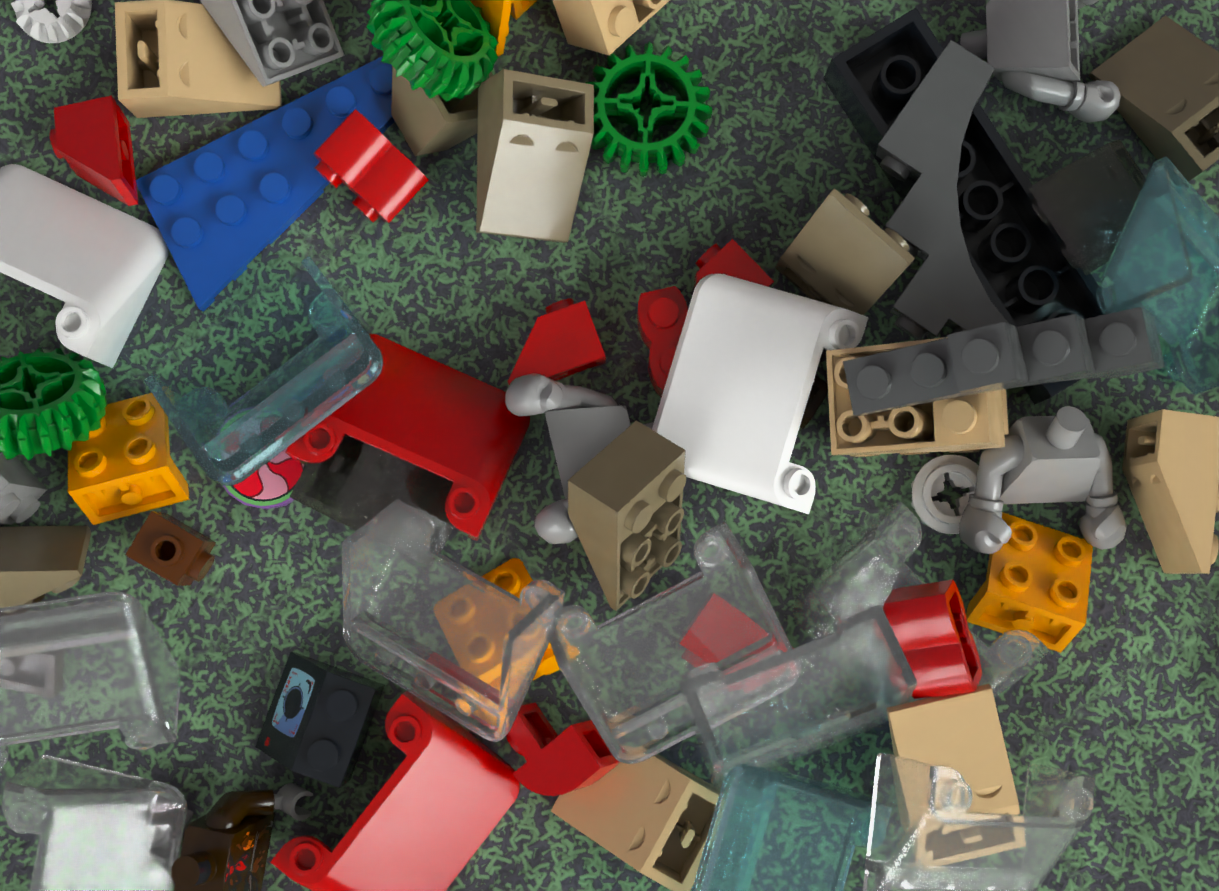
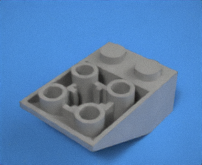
[200,0,345,87]

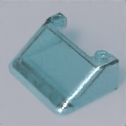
[1096,157,1219,395]
[144,256,383,486]
[692,764,896,891]

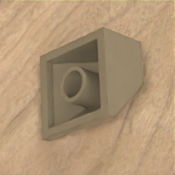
[391,66,493,156]

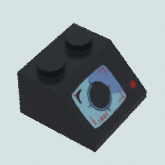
[255,651,385,788]

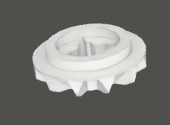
[11,0,92,43]
[911,455,979,534]

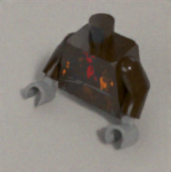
[171,783,313,891]

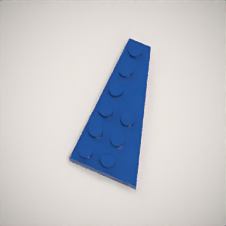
[136,56,395,312]

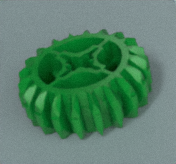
[366,0,499,102]
[585,41,712,177]
[0,347,107,461]

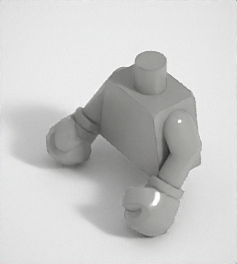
[960,0,1121,123]
[505,373,654,544]
[959,406,1127,554]

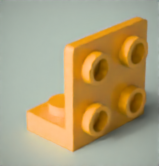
[68,391,189,525]
[966,512,1093,653]

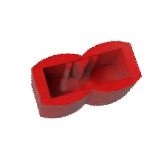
[313,109,429,223]
[637,286,688,398]
[880,579,982,699]

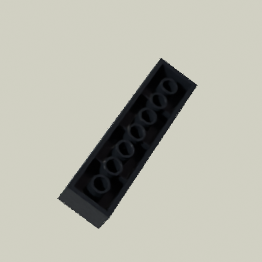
[823,8,1116,405]

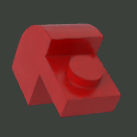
[499,702,621,796]

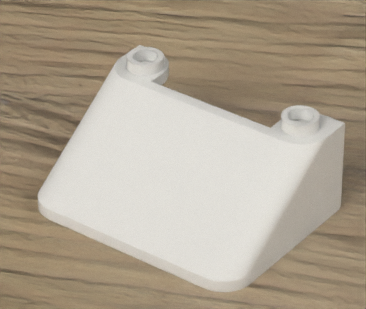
[0,164,169,368]
[652,274,868,514]

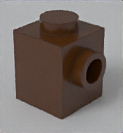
[125,511,216,586]

